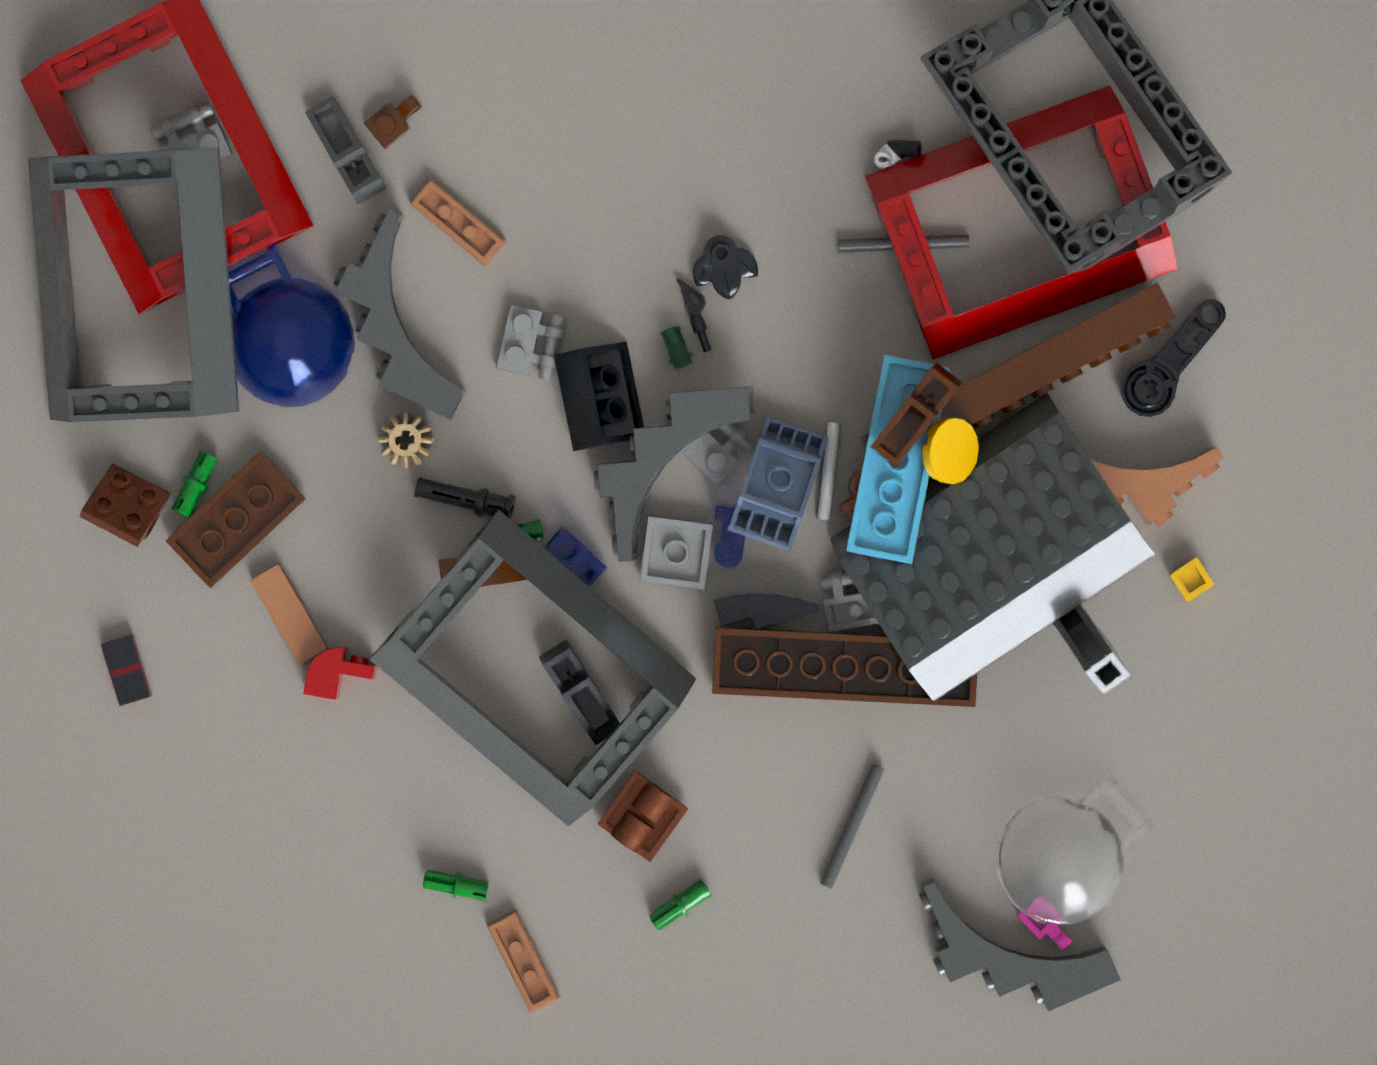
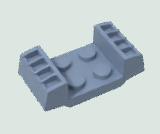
[728,416,828,552]

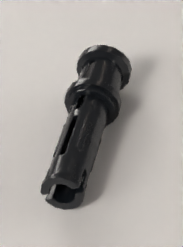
[414,477,516,519]

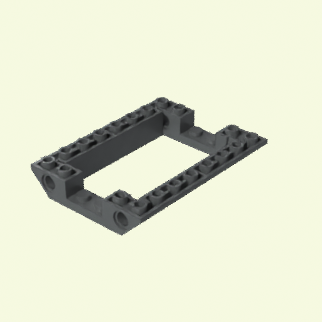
[920,0,1233,274]
[28,147,239,422]
[369,509,696,827]

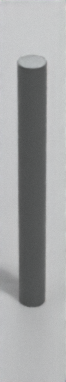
[838,234,969,253]
[820,764,885,889]

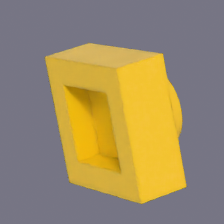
[1168,557,1215,602]

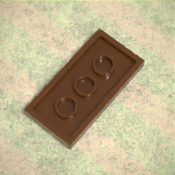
[165,451,306,588]

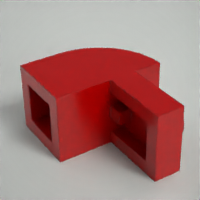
[303,646,377,700]

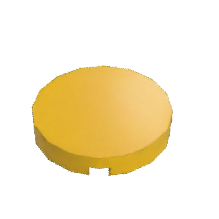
[922,417,979,484]

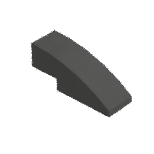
[305,96,386,204]

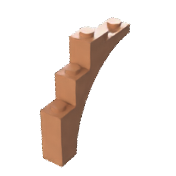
[1091,447,1224,526]

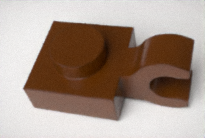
[364,95,422,149]

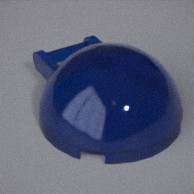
[229,244,355,407]

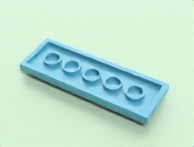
[846,355,950,564]

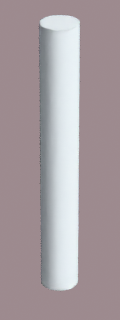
[817,422,841,521]

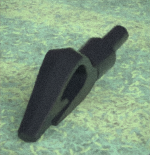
[676,278,712,352]

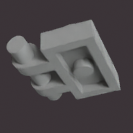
[149,103,232,159]
[496,305,565,381]
[681,423,755,485]
[821,570,878,632]

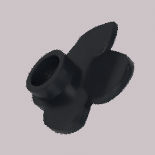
[693,235,758,300]

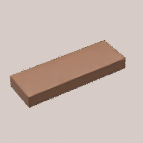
[410,178,506,266]
[250,564,328,665]
[487,910,560,1013]

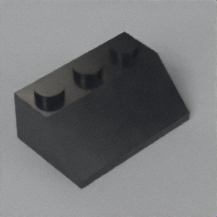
[554,341,644,451]

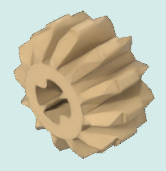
[378,413,434,468]

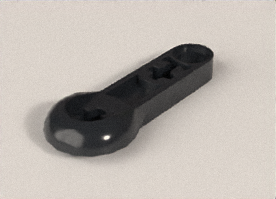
[1121,299,1226,417]

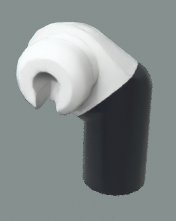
[874,140,922,169]

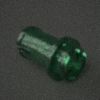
[660,326,693,370]

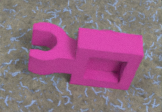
[1017,893,1072,951]

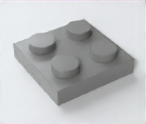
[640,516,713,590]

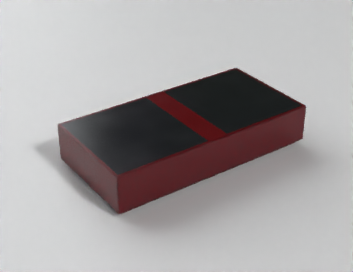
[100,634,152,706]

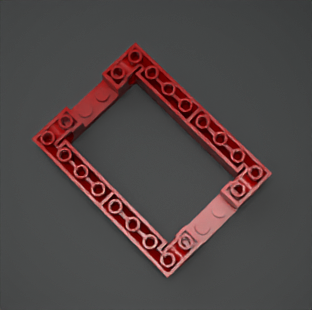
[21,0,314,315]
[864,85,1178,360]

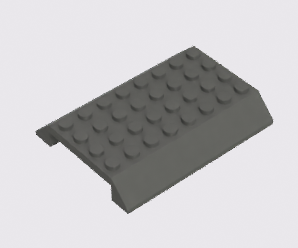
[830,393,1155,702]

